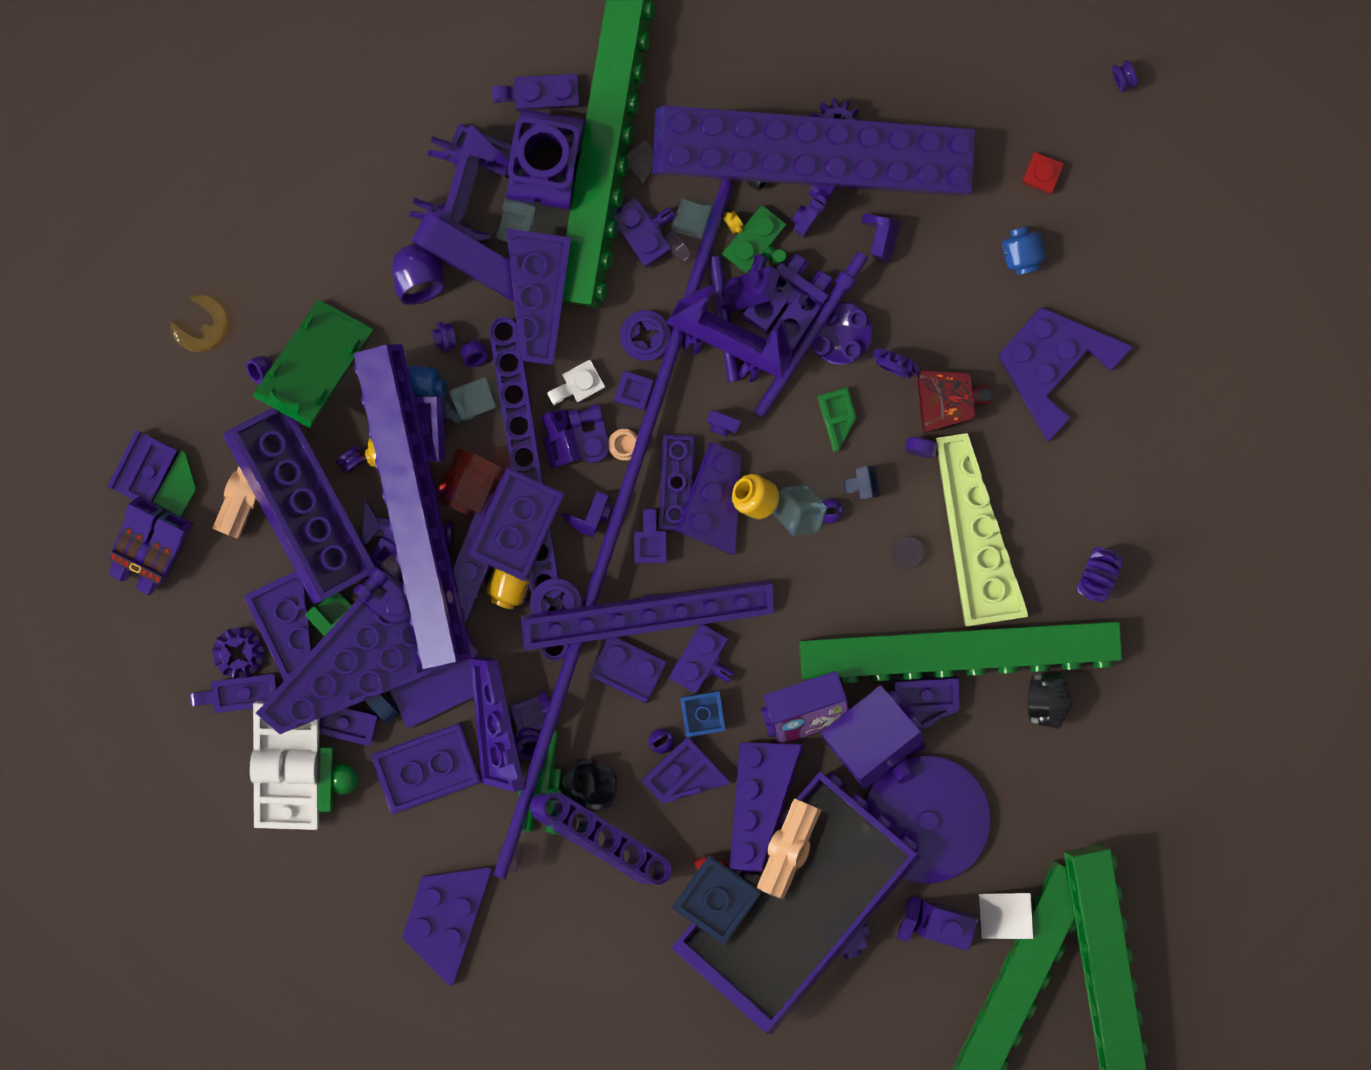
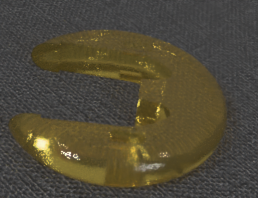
[170,295,227,352]

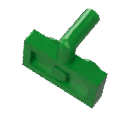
[722,205,786,274]

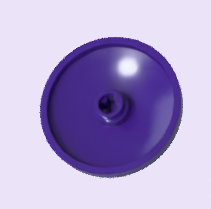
[863,755,990,883]

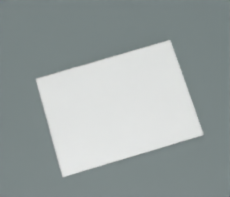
[979,893,1033,939]

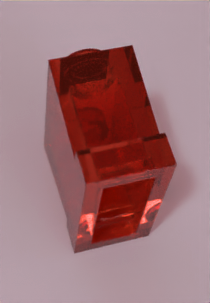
[436,448,502,515]

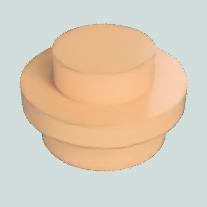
[608,429,638,461]

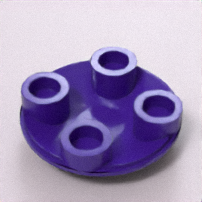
[812,302,873,365]

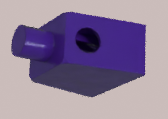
[914,899,980,951]

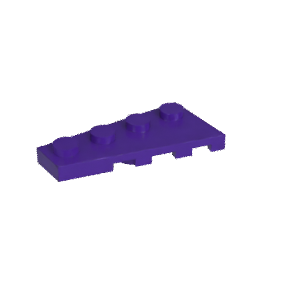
[506,228,571,365]
[470,656,525,792]
[729,743,804,872]

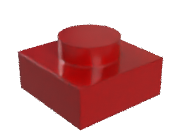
[1021,152,1064,195]

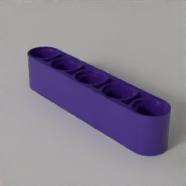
[411,213,514,302]
[530,792,671,885]

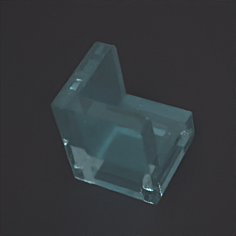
[497,198,537,242]
[672,198,712,240]
[449,378,496,422]
[773,485,827,536]

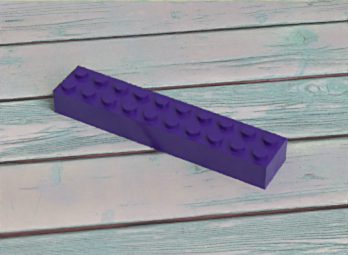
[652,105,975,196]

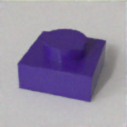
[613,370,654,411]
[706,410,741,438]

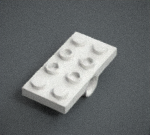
[250,700,319,830]

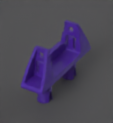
[409,124,509,241]
[667,285,793,382]

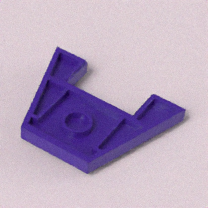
[997,307,1133,442]

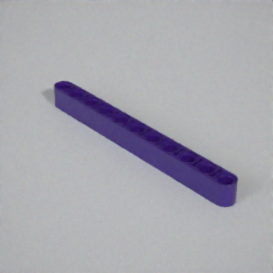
[489,317,569,661]

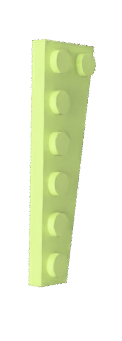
[935,433,1028,626]

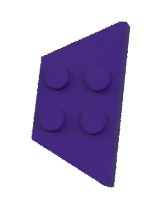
[402,867,492,986]

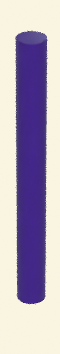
[709,256,740,383]

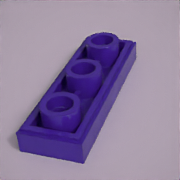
[659,435,695,530]

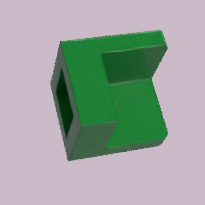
[305,592,352,636]

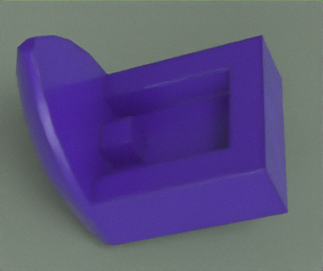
[561,491,613,538]

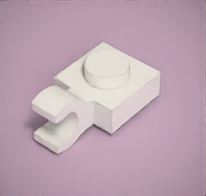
[547,360,605,406]

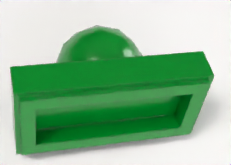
[318,746,359,812]

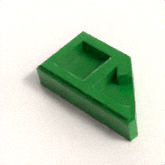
[817,387,857,453]
[153,450,198,517]

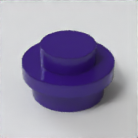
[432,322,456,354]

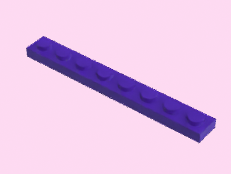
[521,580,774,650]

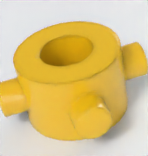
[723,211,744,234]

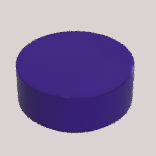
[905,437,938,458]

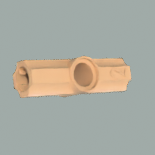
[213,467,258,539]
[757,798,821,899]

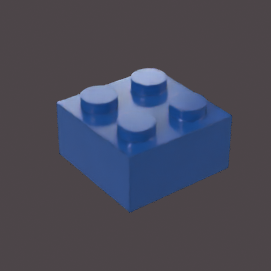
[680,691,726,737]

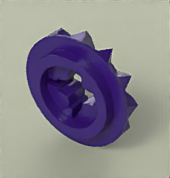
[620,310,670,361]
[872,348,921,379]
[530,579,582,614]
[212,628,264,678]

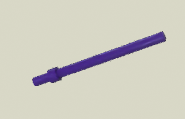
[754,251,868,418]

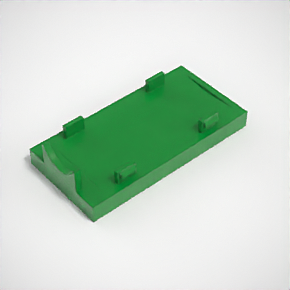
[254,299,373,428]

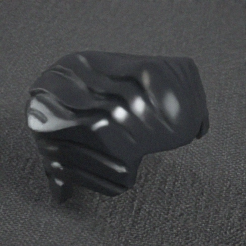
[1027,673,1072,729]
[562,759,618,811]

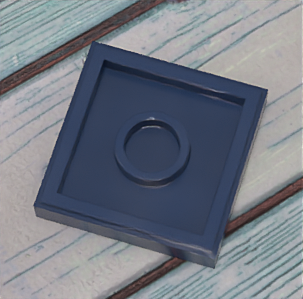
[672,855,762,945]

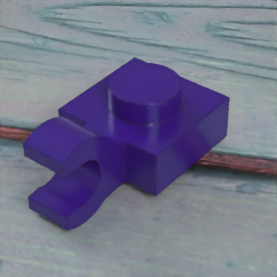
[542,409,581,469]
[634,508,667,563]

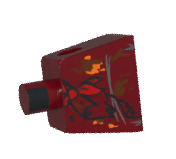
[916,371,992,433]

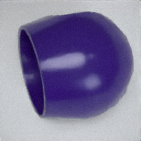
[392,244,444,305]

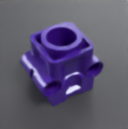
[506,109,585,210]

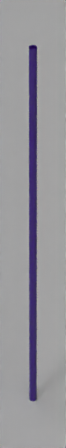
[494,179,734,879]

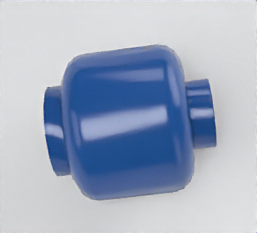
[1002,226,1046,275]
[408,365,446,398]

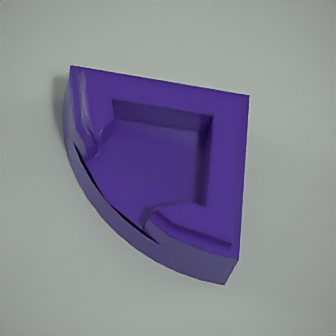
[897,896,922,942]

